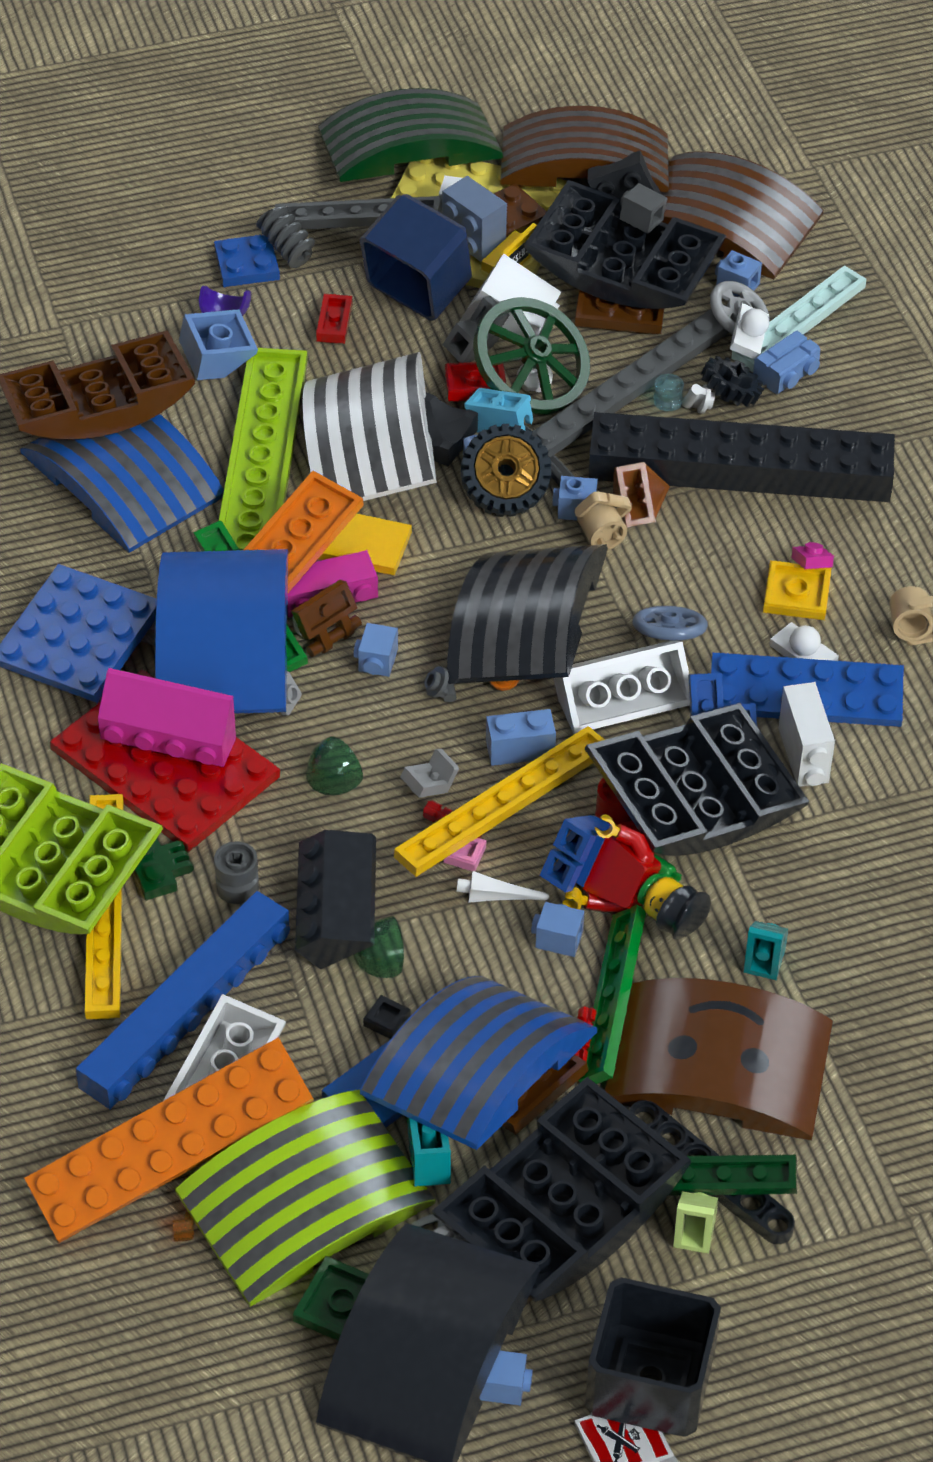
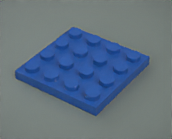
[0,564,157,703]

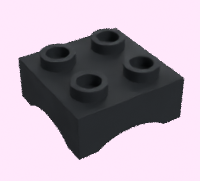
[588,151,662,208]
[424,392,478,467]

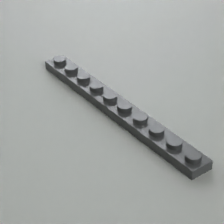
[532,303,729,458]

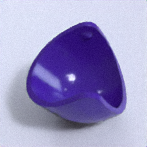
[199,286,252,316]

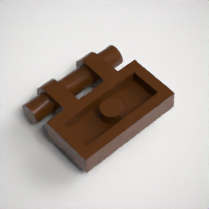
[291,580,362,657]

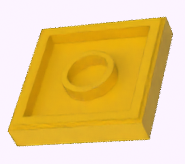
[763,560,832,620]

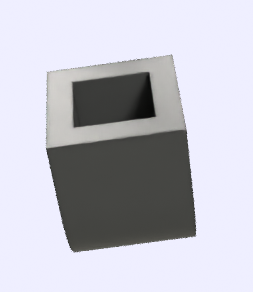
[442,296,510,363]

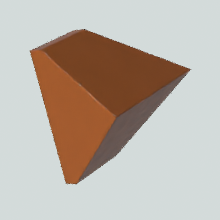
[613,462,670,527]

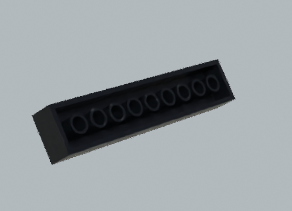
[589,412,895,502]

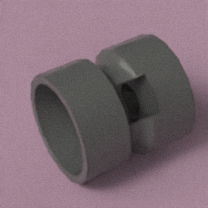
[214,841,259,904]

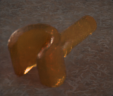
[173,1209,194,1242]

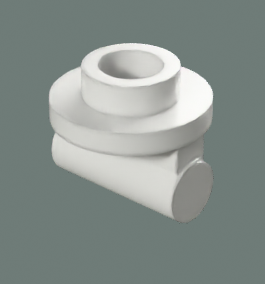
[682,384,715,414]

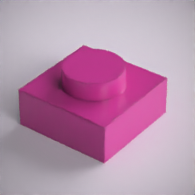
[791,542,834,569]

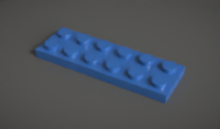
[711,652,904,727]

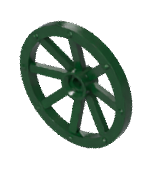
[473,297,590,414]

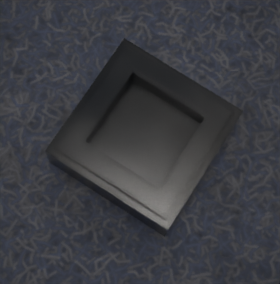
[363,995,411,1039]

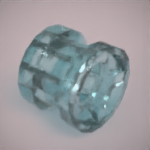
[654,374,684,411]

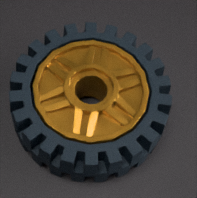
[460,424,552,517]

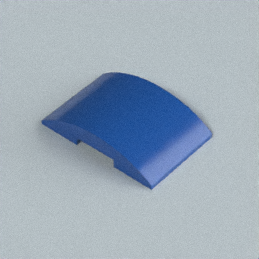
[155,549,288,714]

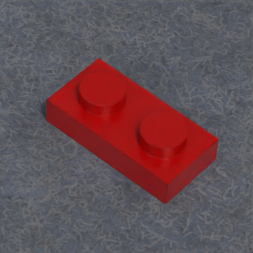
[316,294,353,344]

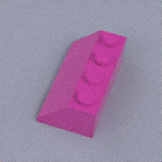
[98,668,236,767]

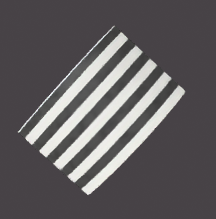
[303,352,437,501]

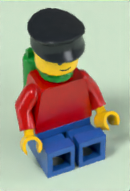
[539,815,711,940]

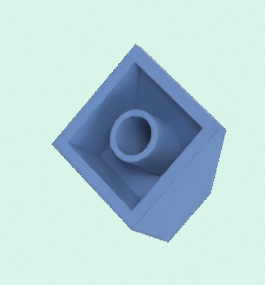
[179,309,258,380]

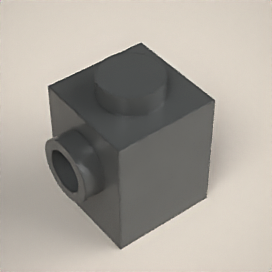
[620,183,667,233]

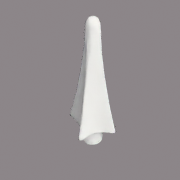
[456,871,549,903]

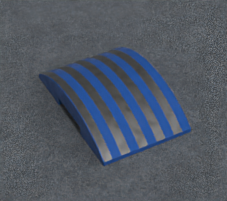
[20,414,224,553]
[360,976,597,1150]

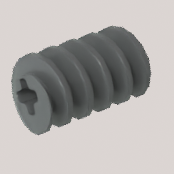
[256,205,315,268]

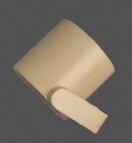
[575,492,632,550]
[889,586,933,645]

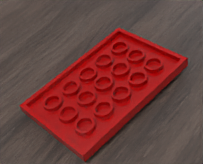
[50,669,280,853]

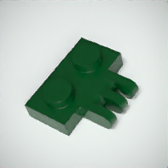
[133,838,194,901]

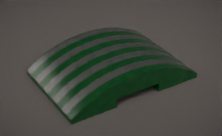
[318,88,503,182]

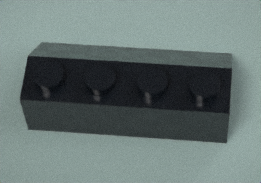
[295,830,376,969]

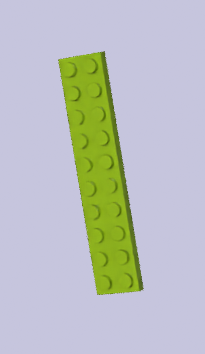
[219,348,308,550]

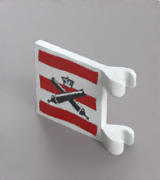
[575,1415,679,1462]

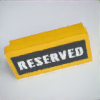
[481,223,537,274]

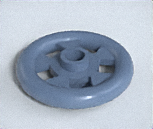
[632,606,708,641]

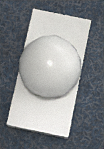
[730,303,769,359]
[770,622,839,661]

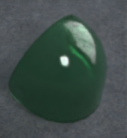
[306,736,363,796]
[354,916,404,978]

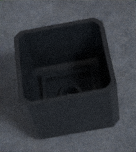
[585,1277,721,1437]

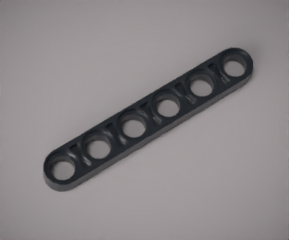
[630,1100,795,1244]

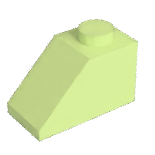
[673,1191,718,1254]

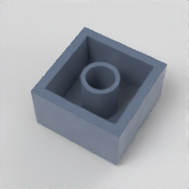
[442,176,507,262]

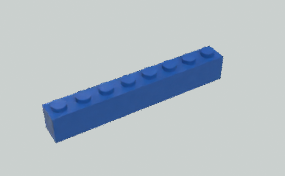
[76,891,290,1109]

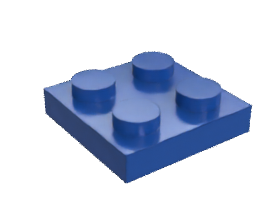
[214,235,280,287]

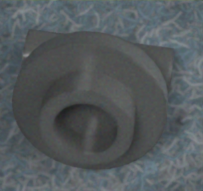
[425,666,456,703]

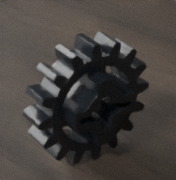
[700,356,764,407]

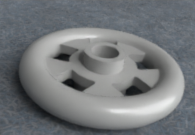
[710,281,770,335]

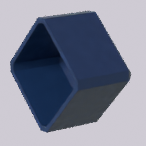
[360,194,472,321]

